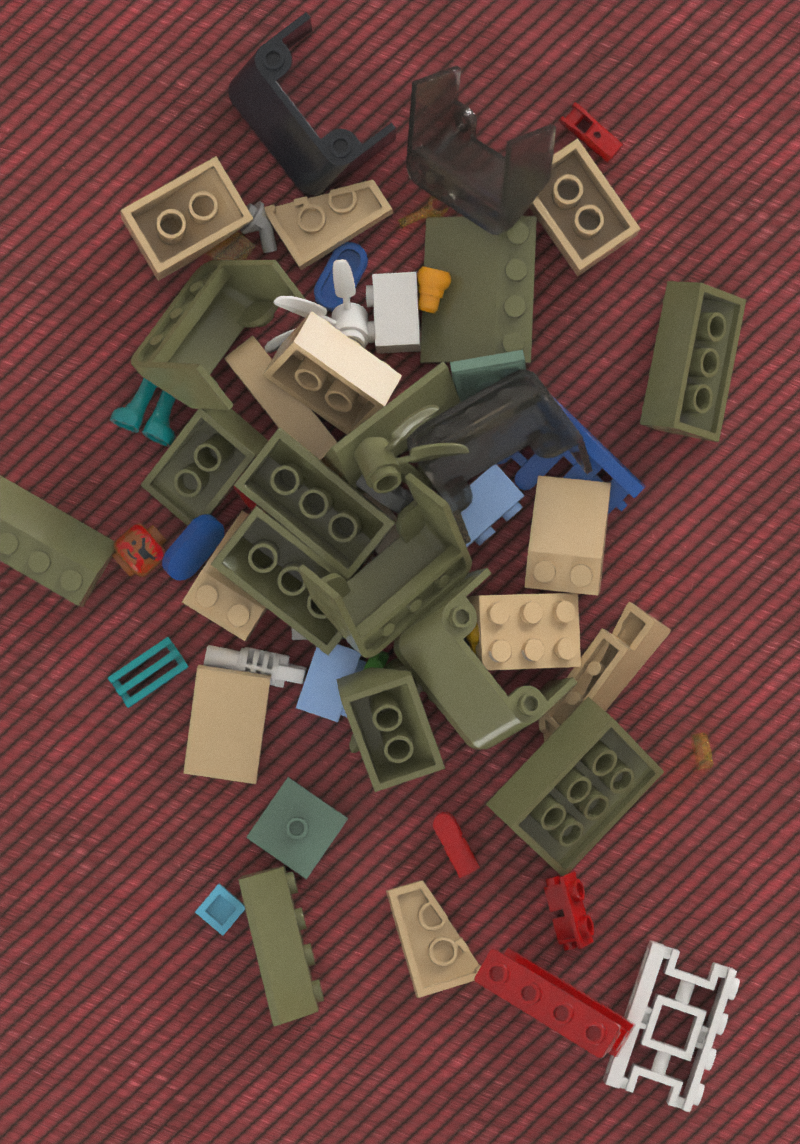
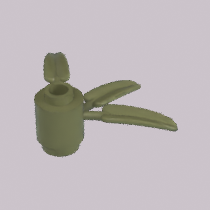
[354,405,469,493]

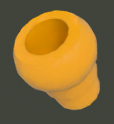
[417,266,451,313]

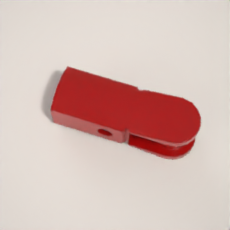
[559,102,624,163]
[433,812,481,878]

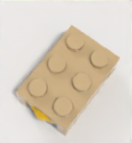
[464,593,581,671]

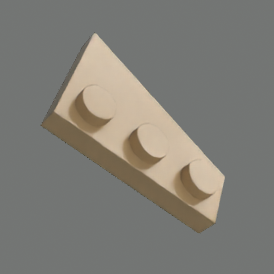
[386,880,481,998]

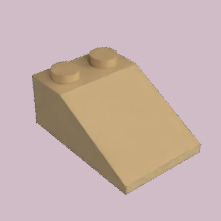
[121,156,254,281]
[524,475,611,596]
[182,510,267,642]

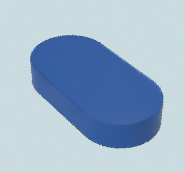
[314,242,368,312]
[162,514,225,581]

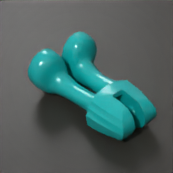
[110,378,176,447]

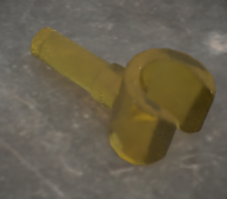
[398,193,449,228]

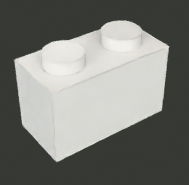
[366,272,421,353]

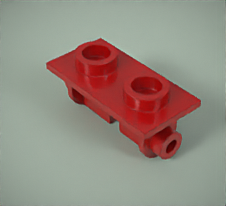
[543,871,594,951]

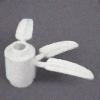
[265,259,368,353]

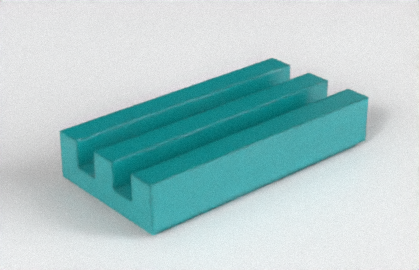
[108,637,189,708]

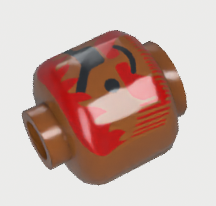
[112,523,167,577]

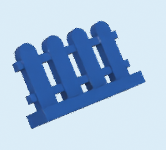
[489,385,646,514]

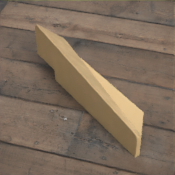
[538,602,671,742]

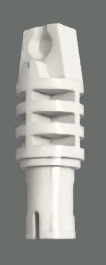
[204,645,307,688]

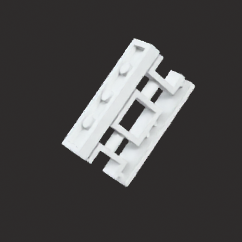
[603,940,740,1113]

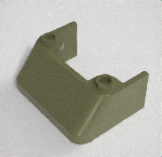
[131,260,306,410]
[298,473,472,658]
[394,568,577,750]

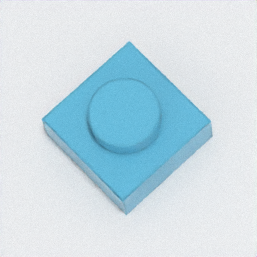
[195,883,245,936]

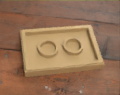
[183,665,271,784]

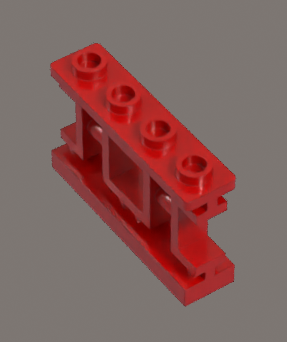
[474,948,636,1058]

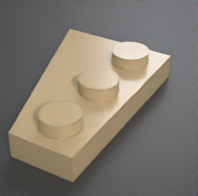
[265,180,393,270]

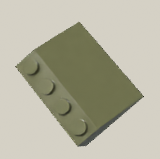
[420,215,537,368]
[486,697,664,876]

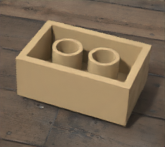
[515,138,641,277]
[263,311,402,435]

